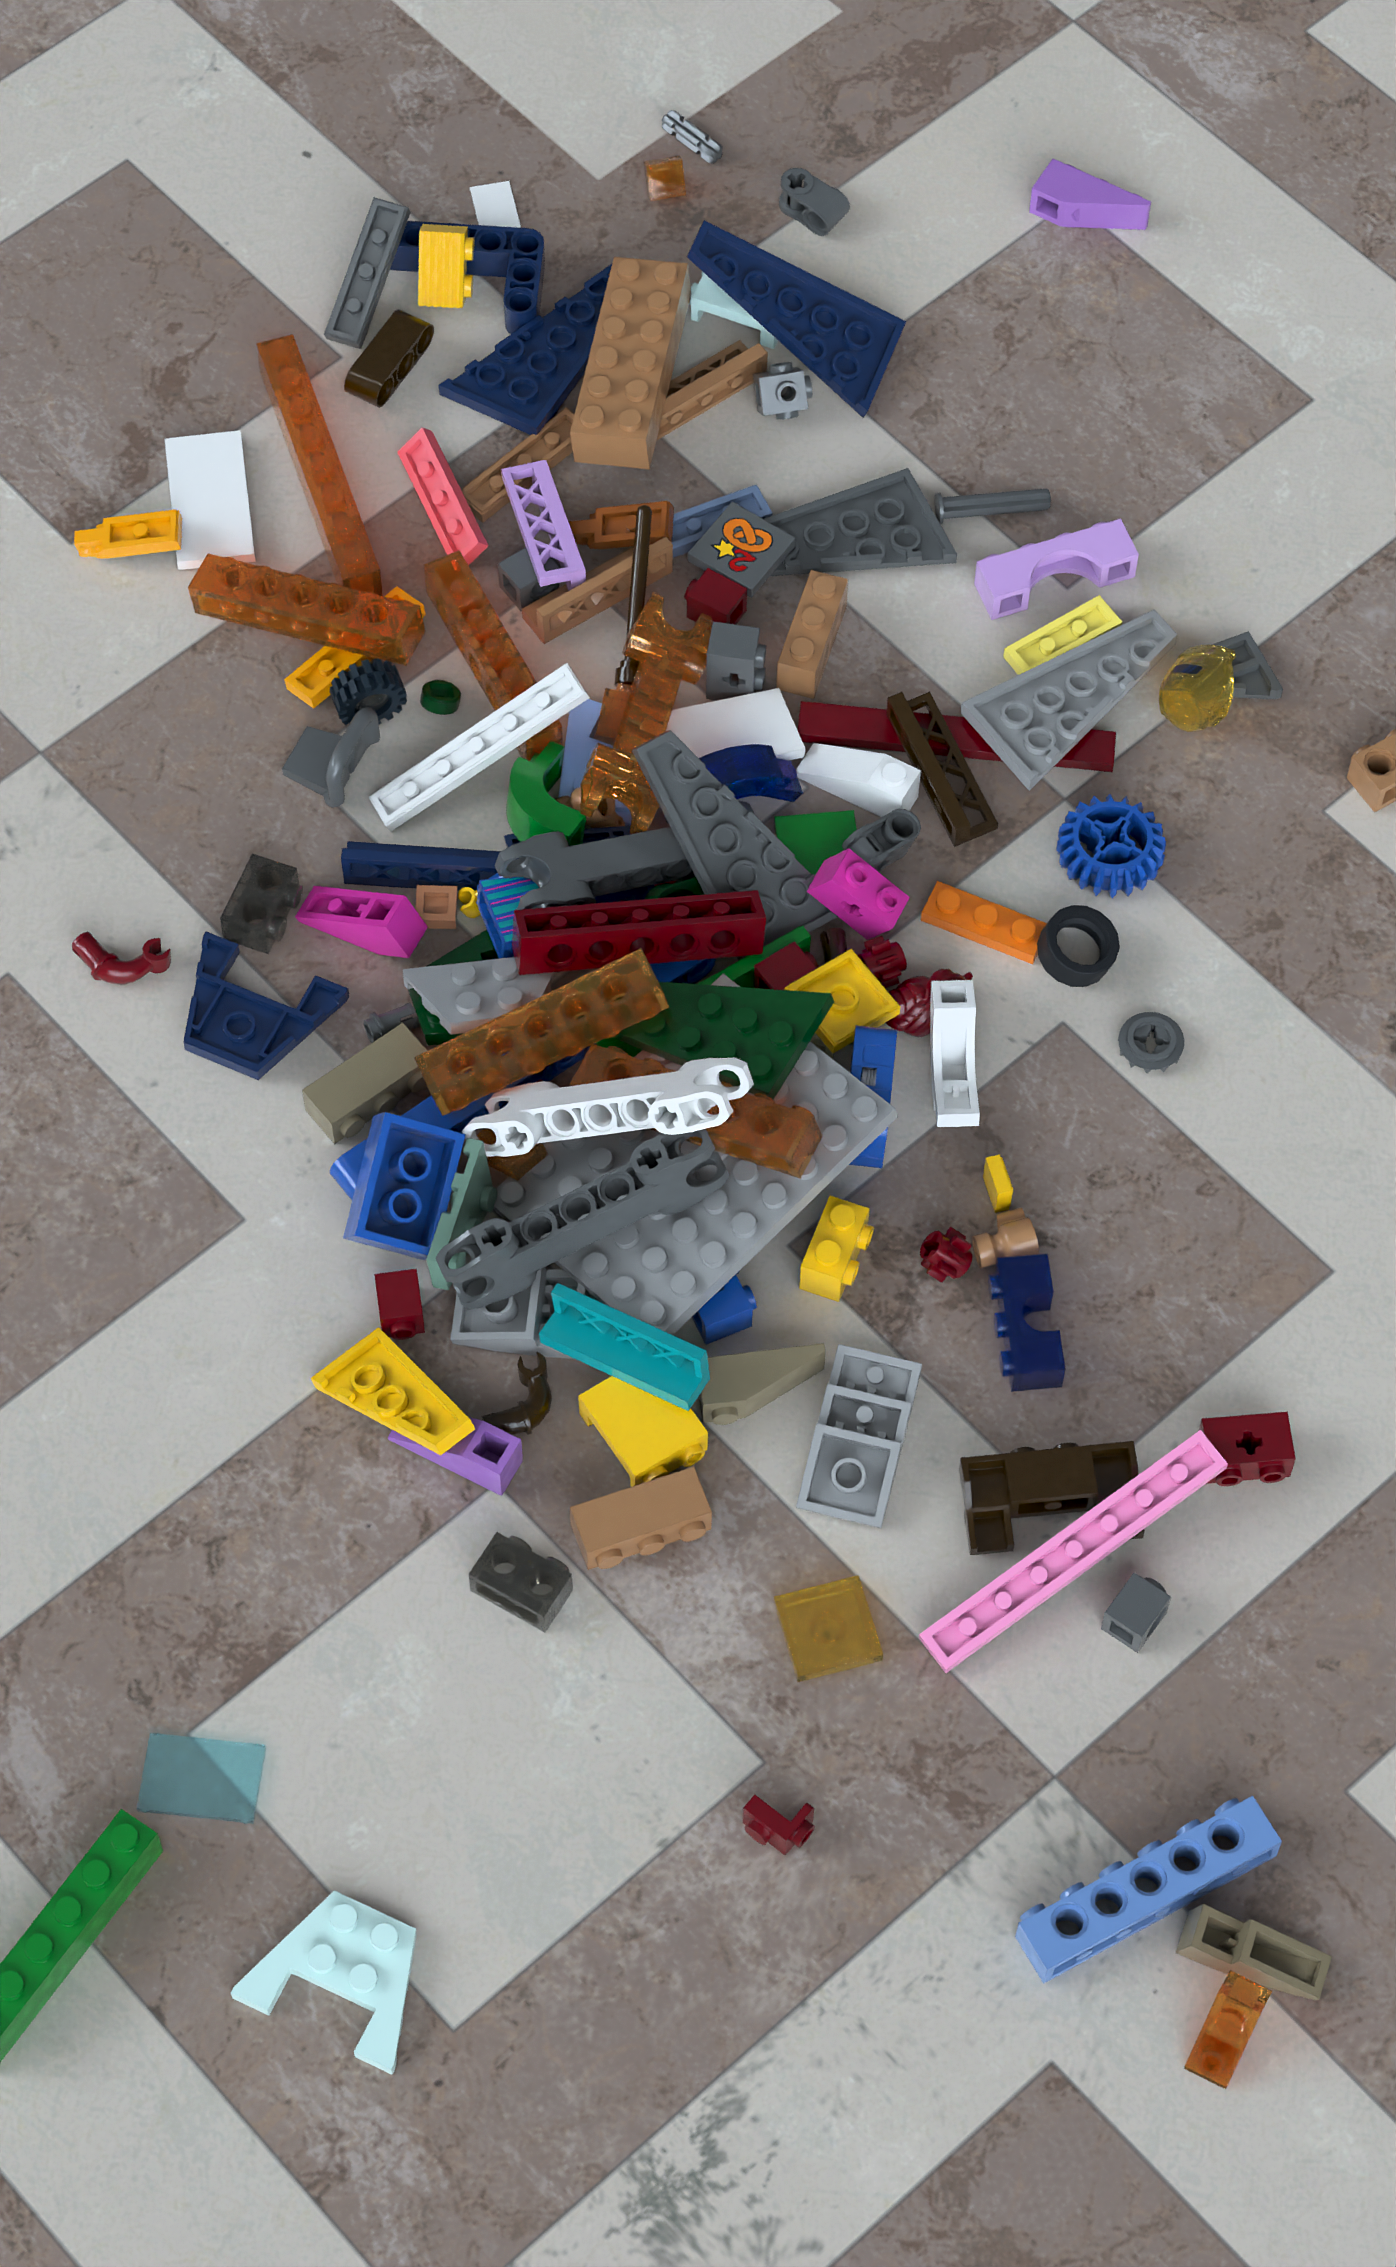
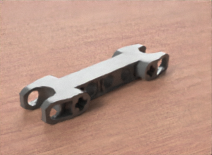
[495,801,754,910]
[435,1128,730,1309]

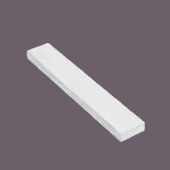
[369,663,590,832]

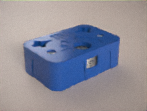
[849,1025,897,1168]

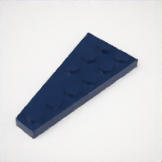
[687,220,906,418]
[438,264,612,435]

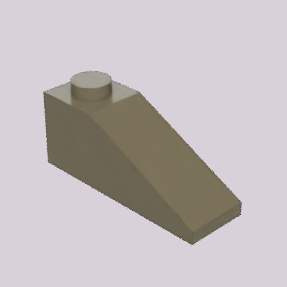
[699,1343,826,1425]

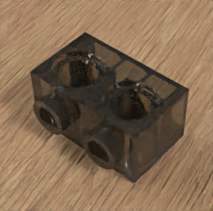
[220,854,303,954]
[469,1532,573,1633]

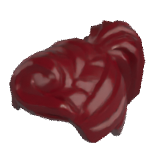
[885,969,973,1037]

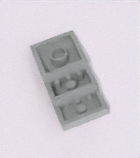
[450,1263,612,1359]
[796,1344,922,1528]

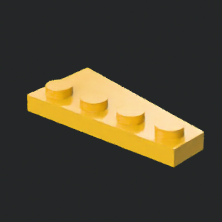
[310,1327,475,1456]

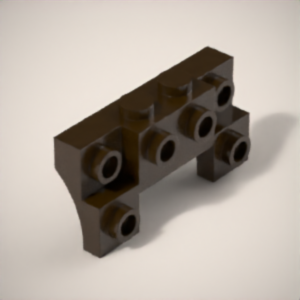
[959,1441,1145,1555]

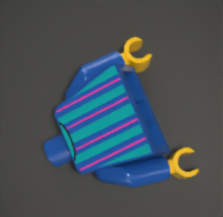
[458,873,539,959]

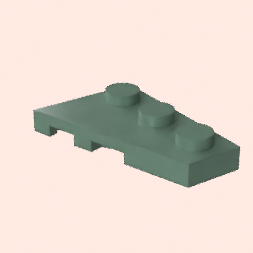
[426,1138,497,1290]

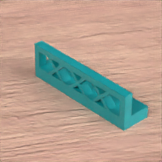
[539,1283,710,1411]

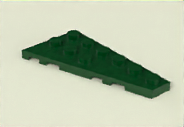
[558,976,834,1102]

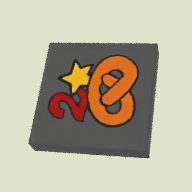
[688,502,796,598]

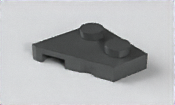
[1177,631,1283,699]

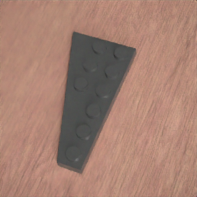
[764,468,957,576]

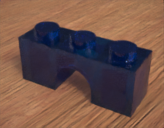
[988,1254,1066,1392]

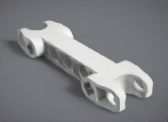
[462,1058,754,1157]

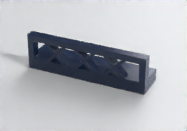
[341,841,501,891]

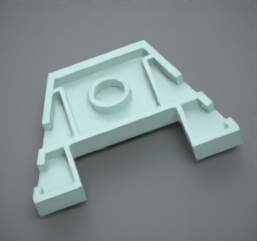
[231,1890,417,2074]

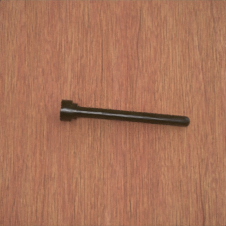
[614,505,652,691]

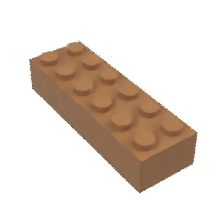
[570,257,691,469]

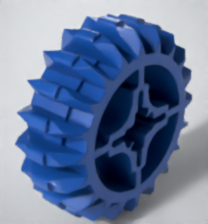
[1056,794,1166,899]

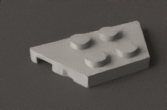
[403,957,560,1035]

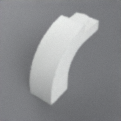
[930,980,980,1127]

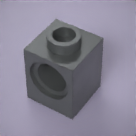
[498,547,561,612]
[1101,1572,1171,1653]

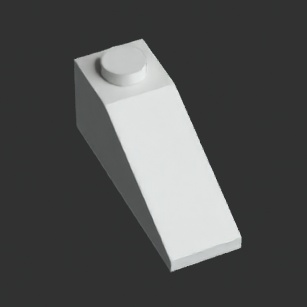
[794,743,921,817]

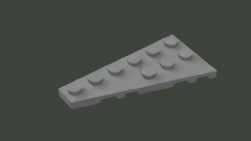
[961,610,1177,791]

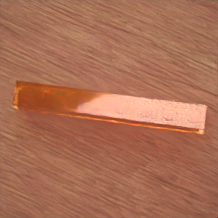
[256,334,383,607]

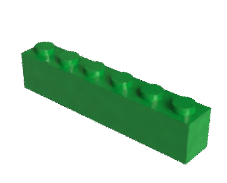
[0,1809,163,2063]

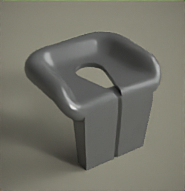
[282,707,380,808]

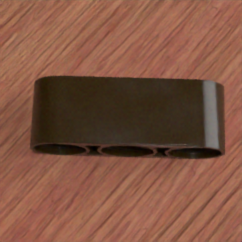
[344,309,434,408]

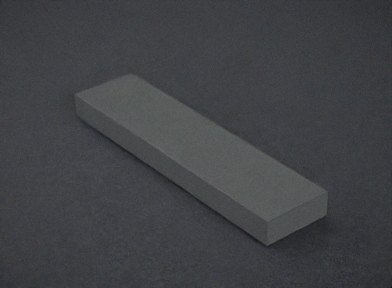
[324,197,411,349]

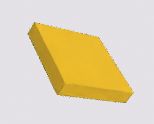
[785,948,900,1053]

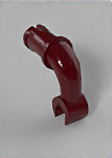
[72,932,171,985]

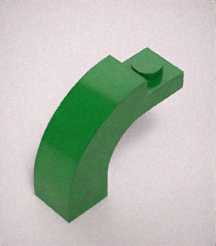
[506,741,587,846]

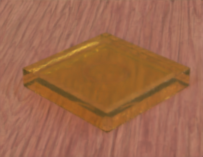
[773,1575,884,1682]

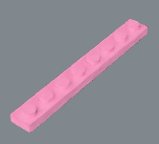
[919,1430,1228,1673]

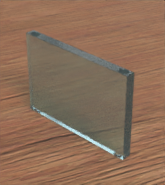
[137,1733,266,1824]

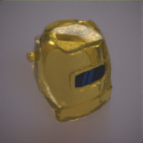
[1159,645,1236,732]

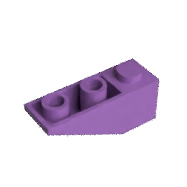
[1029,159,1151,230]
[388,1417,523,1496]

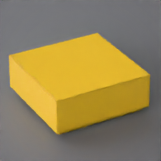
[983,1154,1013,1213]

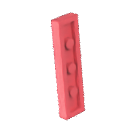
[397,428,489,570]

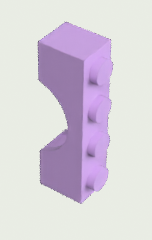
[974,518,1139,620]

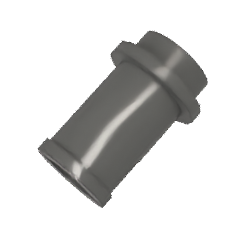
[363,1003,419,1043]

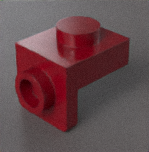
[743,1794,815,1855]

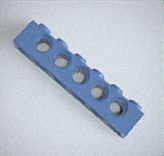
[1015,1796,1282,1984]

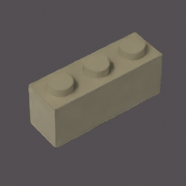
[302,1023,435,1144]

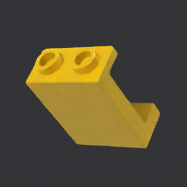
[578,1376,708,1487]

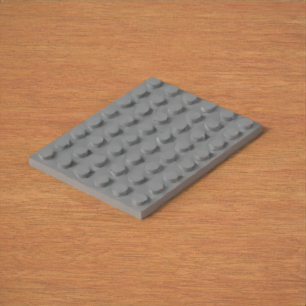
[493,974,898,1335]

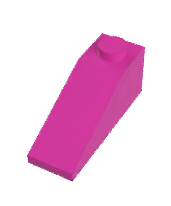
[295,886,428,958]

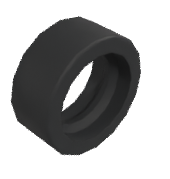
[1037,905,1120,987]

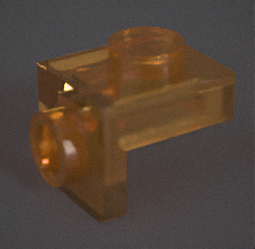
[596,683,648,743]

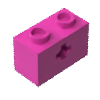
[807,849,910,940]

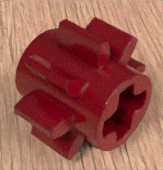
[857,936,907,988]
[920,1227,973,1283]

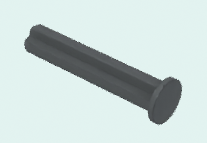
[935,488,1051,524]

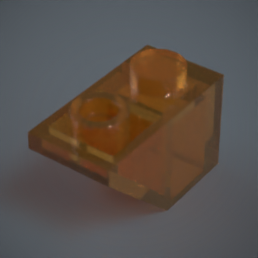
[1184,1970,1272,2090]

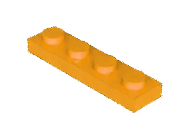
[284,586,426,709]

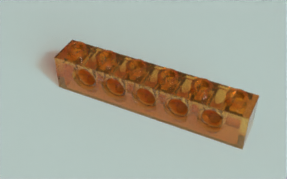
[424,550,563,761]
[188,553,426,666]
[414,948,669,1116]
[569,1044,823,1179]

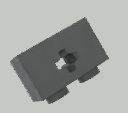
[706,622,767,700]

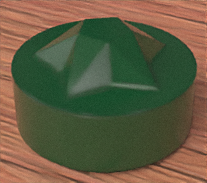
[420,680,461,715]

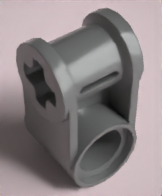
[779,168,850,236]
[841,809,921,872]

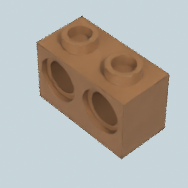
[1347,729,1396,813]

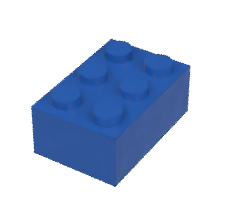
[343,1112,466,1260]

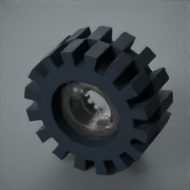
[330,659,407,725]

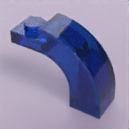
[663,744,803,823]

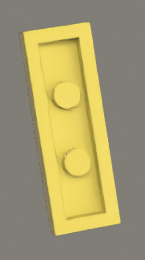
[1003,595,1122,675]

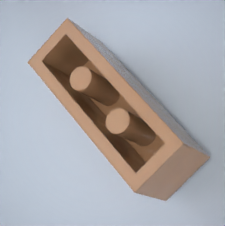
[776,570,848,699]
[570,1467,712,1570]

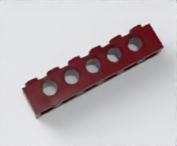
[512,890,766,975]

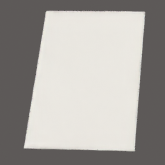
[470,181,521,228]

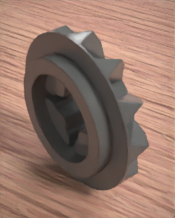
[1118,1012,1184,1074]

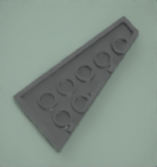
[632,730,838,961]

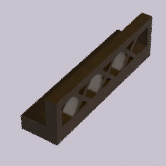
[886,692,998,847]

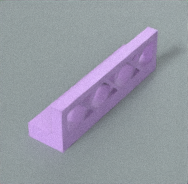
[501,460,586,591]

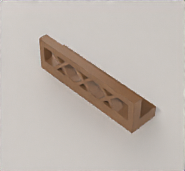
[657,340,768,440]
[522,537,673,644]

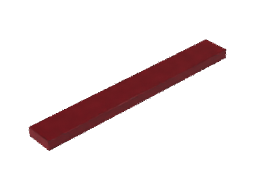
[798,701,1116,772]

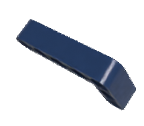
[390,221,545,334]

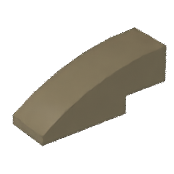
[1176,1904,1332,2000]

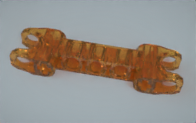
[580,592,713,834]

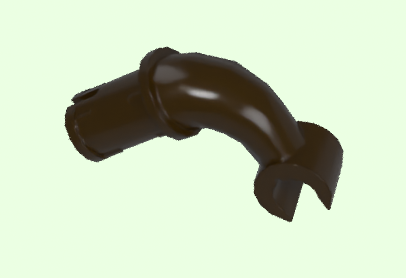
[482,1352,552,1435]

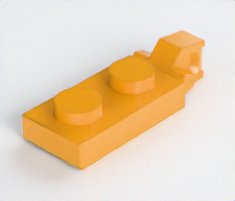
[74,509,182,559]

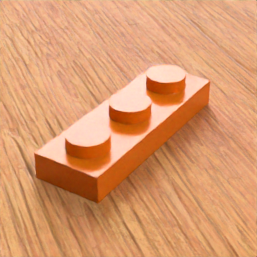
[921,881,1047,964]

